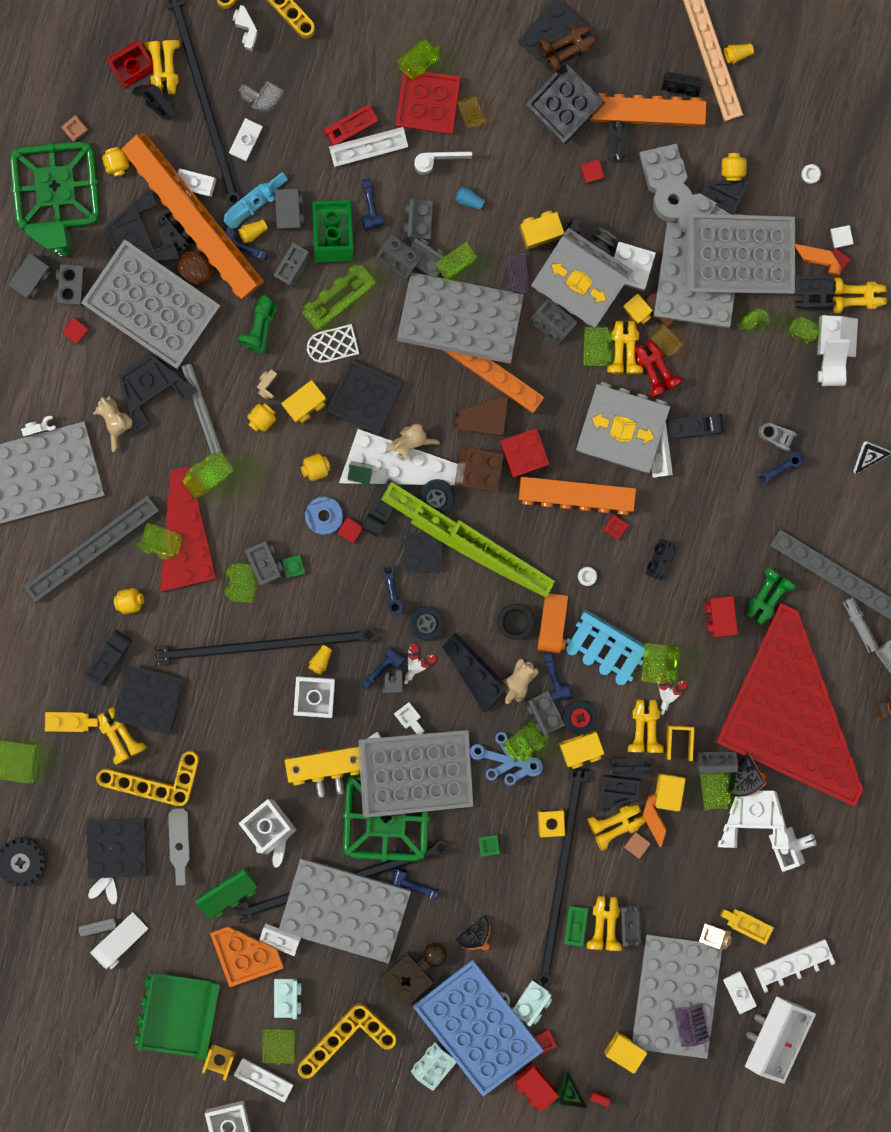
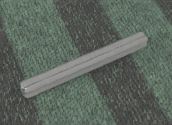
[182,364,222,456]

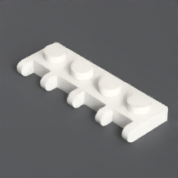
[754,939,835,993]

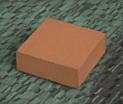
[61,115,88,142]
[624,832,651,859]

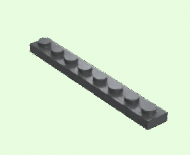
[24,496,159,602]
[770,530,891,620]

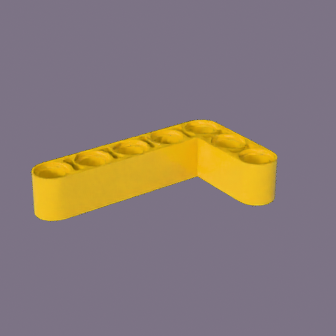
[217,0,315,39]
[97,751,199,806]
[298,1003,396,1079]

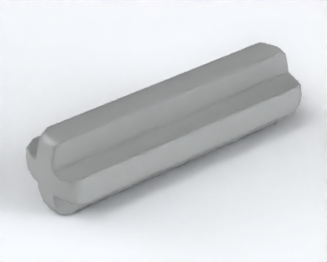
[79,918,117,937]

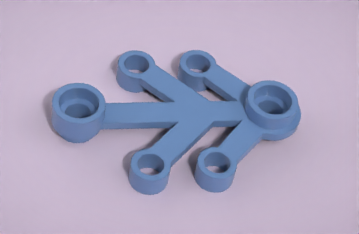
[470,732,543,786]

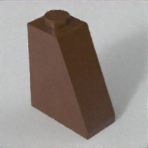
[454,397,508,436]

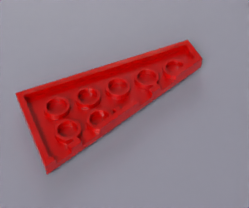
[160,467,216,592]

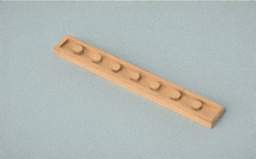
[683,0,743,122]

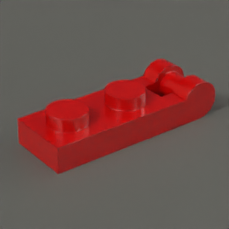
[323,104,379,146]

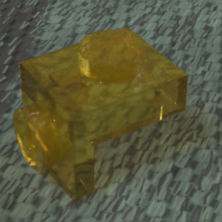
[457,95,485,128]
[649,324,682,357]

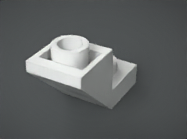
[233,5,258,52]

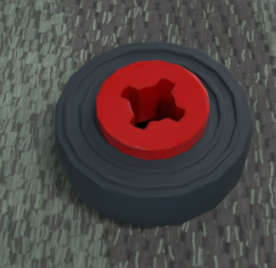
[563,700,597,735]

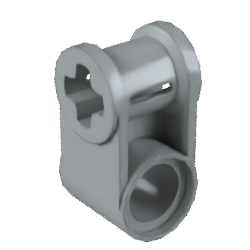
[758,423,797,452]

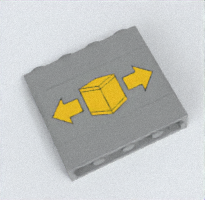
[531,228,633,328]
[576,382,670,474]

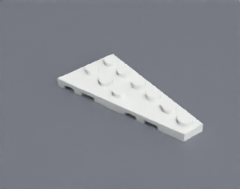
[339,429,458,485]

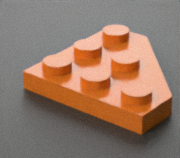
[210,926,284,987]

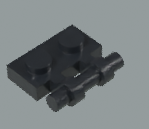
[795,275,834,310]

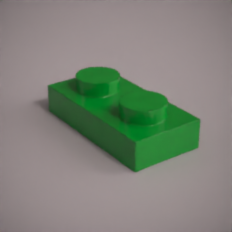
[564,905,588,947]

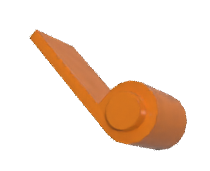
[537,593,568,654]

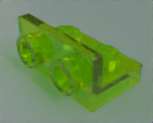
[396,38,440,80]
[436,242,477,280]
[736,308,770,330]
[583,327,612,367]
[136,523,183,560]
[225,563,255,603]
[502,722,549,763]
[700,772,731,810]

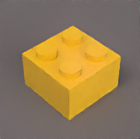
[519,210,565,250]
[281,380,327,424]
[559,730,604,769]

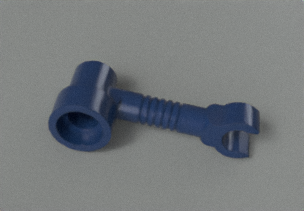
[362,178,384,231]
[223,226,268,260]
[756,452,804,486]
[382,566,403,615]
[361,647,407,689]
[544,652,573,702]
[391,867,439,900]

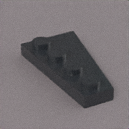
[442,633,509,713]

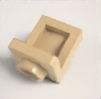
[257,369,278,400]

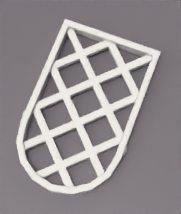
[307,324,359,363]

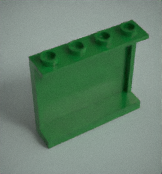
[134,972,220,1061]

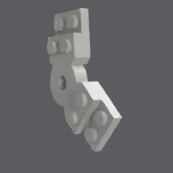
[639,144,731,234]

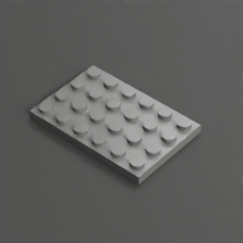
[653,204,741,328]
[687,214,795,294]
[81,239,221,369]
[397,272,524,363]
[0,421,105,524]
[358,730,473,817]
[279,858,411,963]
[632,934,722,1059]

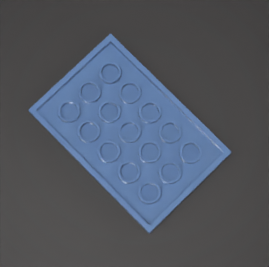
[413,959,544,1097]

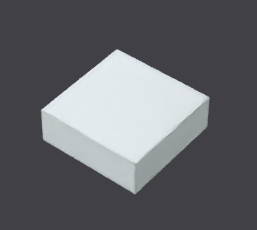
[830,225,854,248]

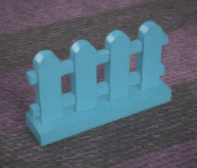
[566,609,651,685]

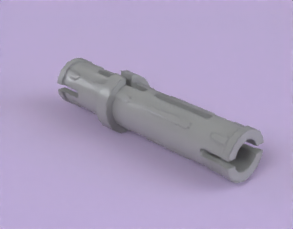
[842,597,880,653]

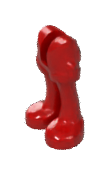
[635,339,683,398]

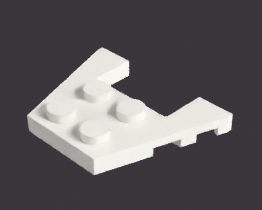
[718,791,791,850]

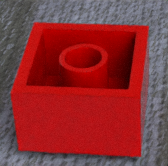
[500,428,550,478]
[704,596,738,637]
[515,1061,559,1112]

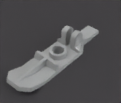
[169,808,190,886]

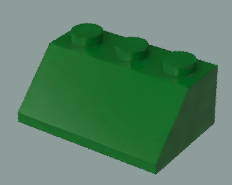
[25,223,73,257]
[195,867,258,919]

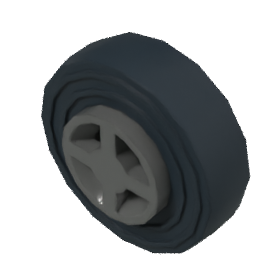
[420,479,454,513]
[409,606,444,641]

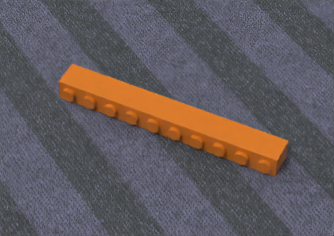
[121,132,264,299]

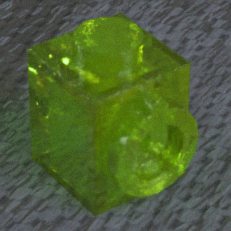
[788,317,819,344]

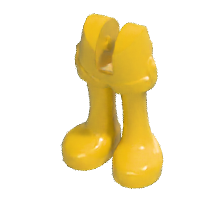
[144,40,180,95]
[833,277,887,313]
[607,321,643,375]
[628,699,664,753]
[97,706,147,765]
[587,805,646,851]
[587,896,623,951]

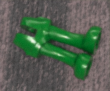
[237,295,277,354]
[745,567,797,625]

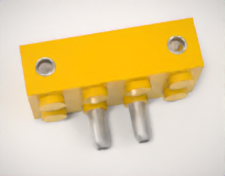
[285,745,360,798]

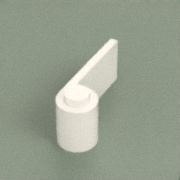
[414,152,472,175]
[817,339,850,386]
[90,912,148,969]

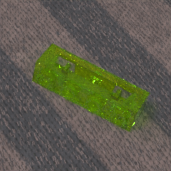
[302,264,376,331]

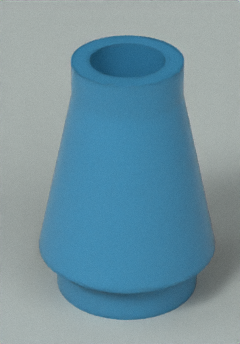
[455,186,485,210]

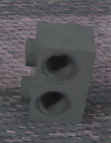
[55,264,85,306]

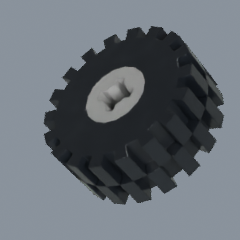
[0,837,47,887]

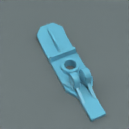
[224,172,288,229]

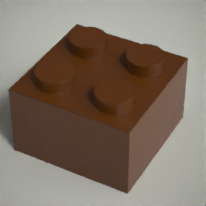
[454,448,504,492]

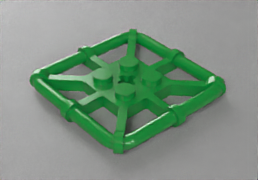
[10,141,100,230]
[342,774,431,862]

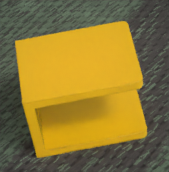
[666,725,694,761]
[655,773,686,811]
[537,808,565,837]
[604,1031,647,1073]
[202,1044,235,1081]

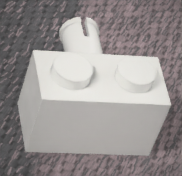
[769,826,816,872]

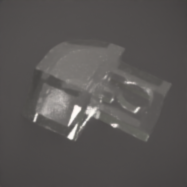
[239,81,284,112]

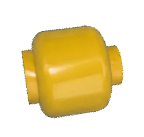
[102,147,130,177]
[721,153,747,181]
[247,403,276,432]
[300,454,330,482]
[114,588,144,615]

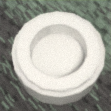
[801,164,821,184]
[578,567,597,586]

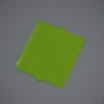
[262,1027,294,1065]

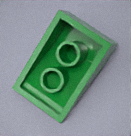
[312,200,353,262]

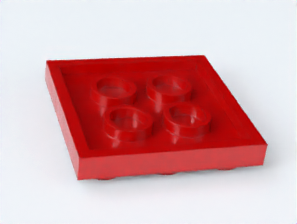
[396,69,461,135]

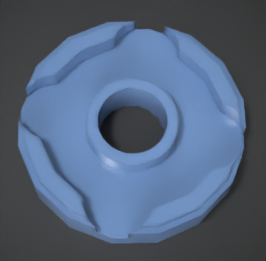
[305,497,343,535]

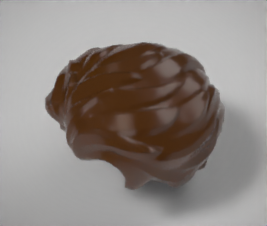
[177,251,213,286]

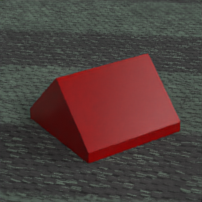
[106,39,153,88]

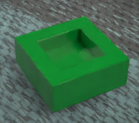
[282,555,305,578]
[478,834,500,857]

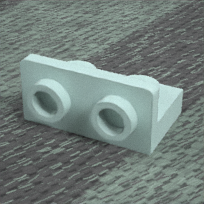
[274,978,301,1019]
[512,980,552,1026]
[411,1043,456,1091]

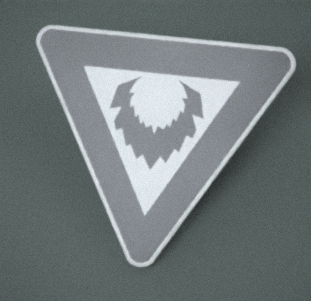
[853,441,891,474]

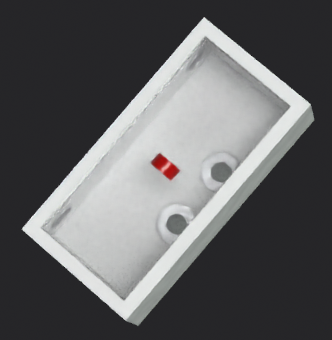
[745,996,816,1084]

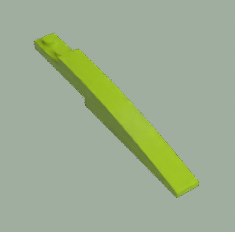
[381,482,555,597]

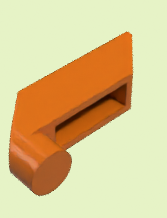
[795,244,841,276]
[643,793,667,847]

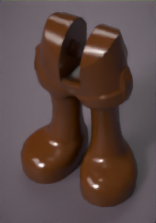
[538,25,597,72]

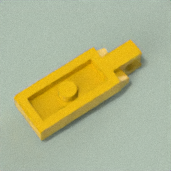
[45,712,99,732]
[720,908,774,945]

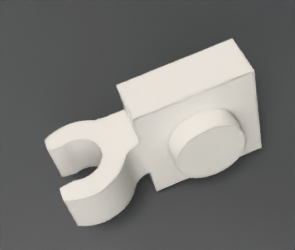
[21,416,56,437]
[394,702,425,734]

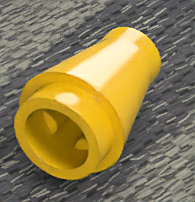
[724,43,754,64]
[238,219,268,243]
[308,645,332,675]

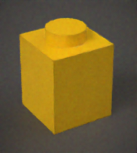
[622,294,652,324]

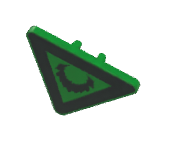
[556,1070,586,1109]

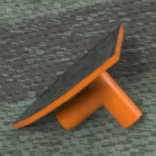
[728,752,767,797]
[456,915,490,951]

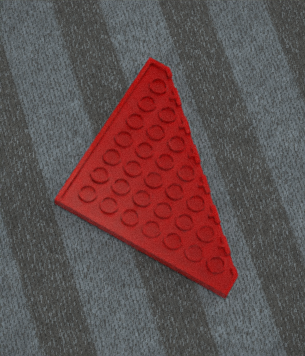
[716,603,863,807]

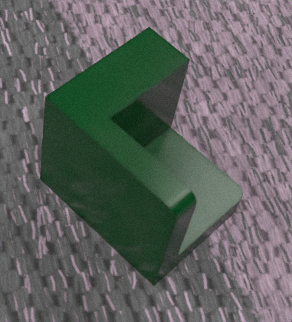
[347,461,374,487]

